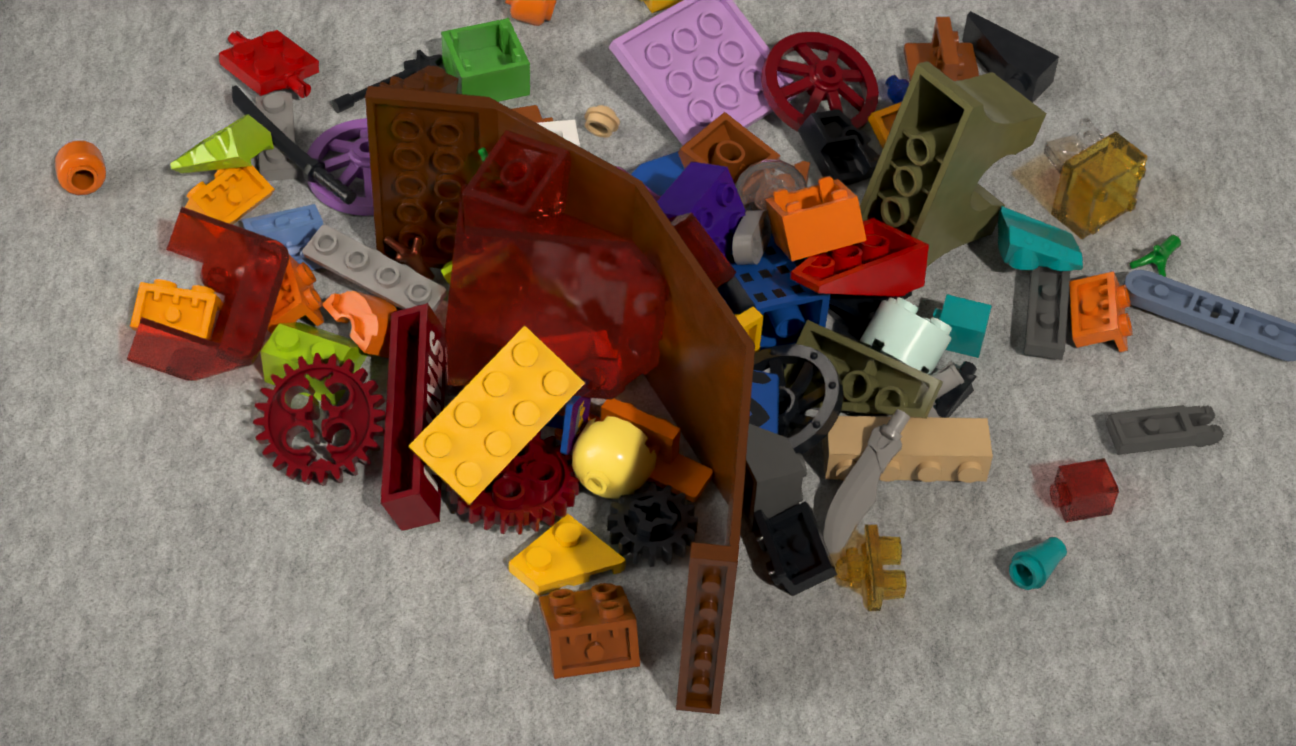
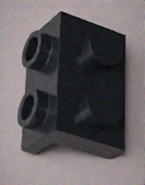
[753,501,838,596]

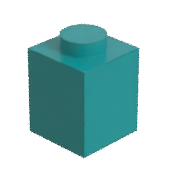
[933,294,992,358]

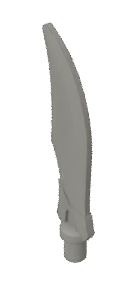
[823,409,910,573]

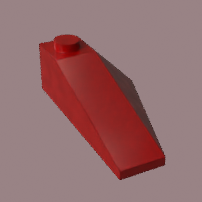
[790,218,929,297]

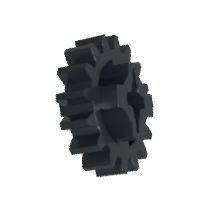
[607,482,698,567]

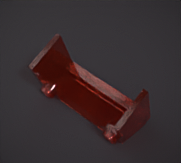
[127,207,289,381]

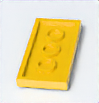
[408,325,585,505]

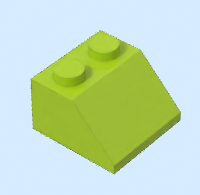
[260,322,368,406]

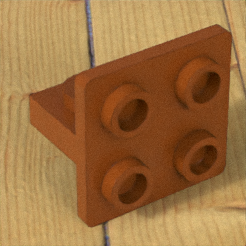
[904,17,979,82]

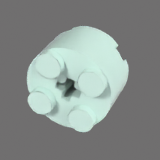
[859,297,952,375]

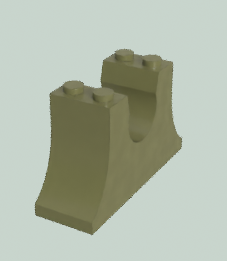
[860,61,1047,266]

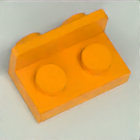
[183,165,275,236]
[130,279,224,343]

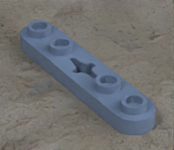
[1123,270,1296,361]

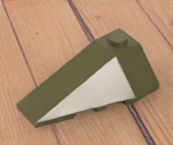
[784,320,943,419]

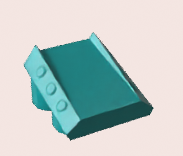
[998,206,1083,271]

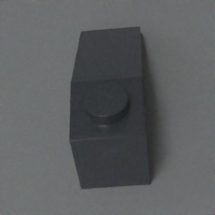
[962,11,1059,103]

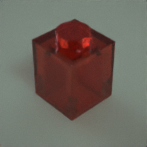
[1050,458,1119,523]

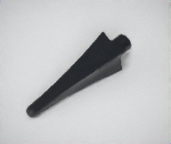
[935,361,977,418]

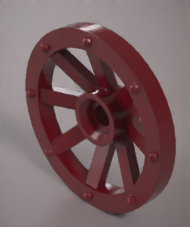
[761,32,879,132]

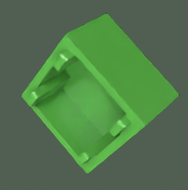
[441,18,530,102]

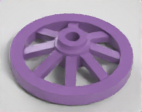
[307,118,374,216]

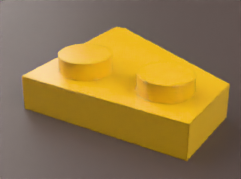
[509,514,626,596]

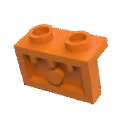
[251,254,324,334]
[1069,271,1133,352]

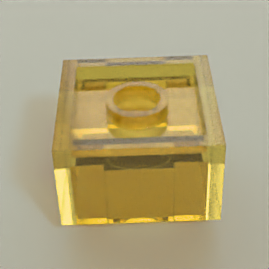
[1051,131,1148,239]

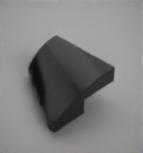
[798,109,880,186]

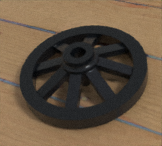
[753,344,844,454]

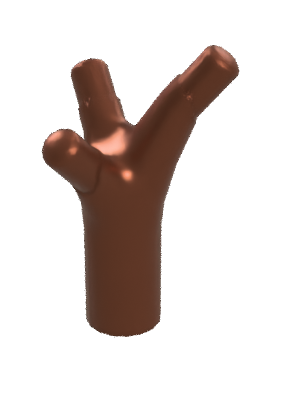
[384,236,435,280]

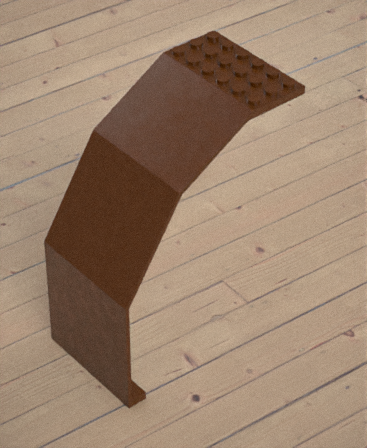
[365,86,755,714]

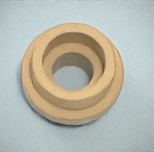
[585,105,620,138]

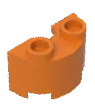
[322,291,398,358]

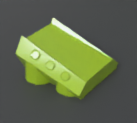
[170,114,274,173]

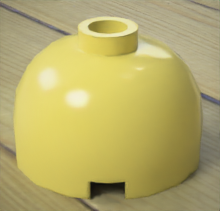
[572,416,657,499]

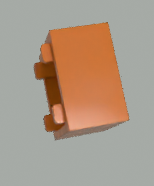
[765,176,867,261]

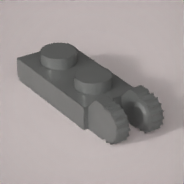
[1106,405,1224,455]

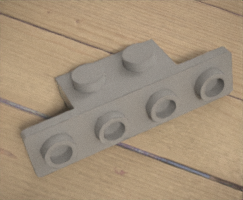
[302,224,447,312]

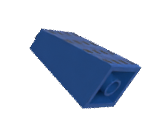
[713,229,831,351]

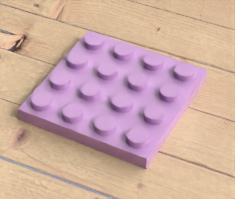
[609,0,799,145]

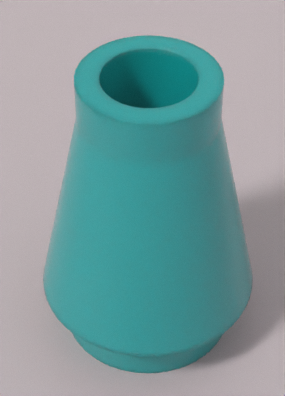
[1009,537,1067,590]

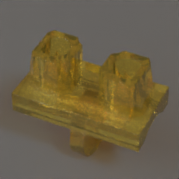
[835,525,907,611]

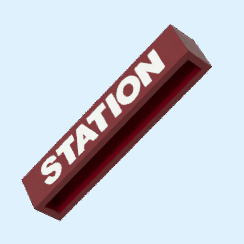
[381,303,447,531]

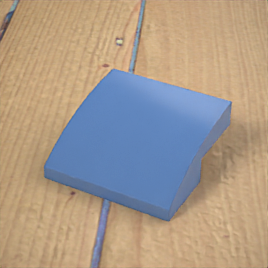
[242,204,324,273]

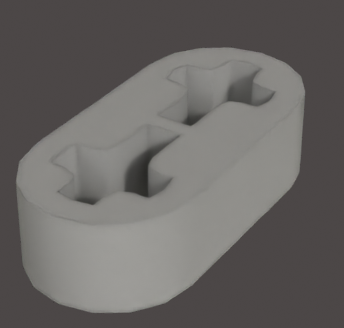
[732,210,771,265]

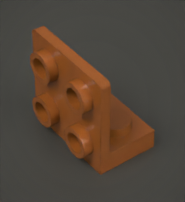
[538,583,640,679]

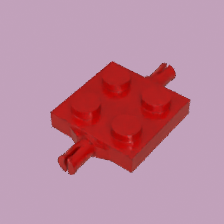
[219,30,319,98]

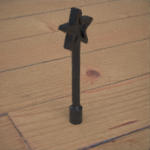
[331,50,442,113]

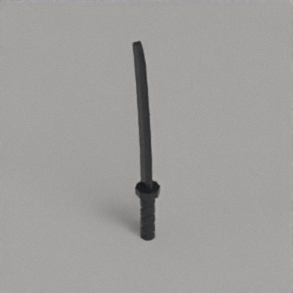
[232,85,357,205]

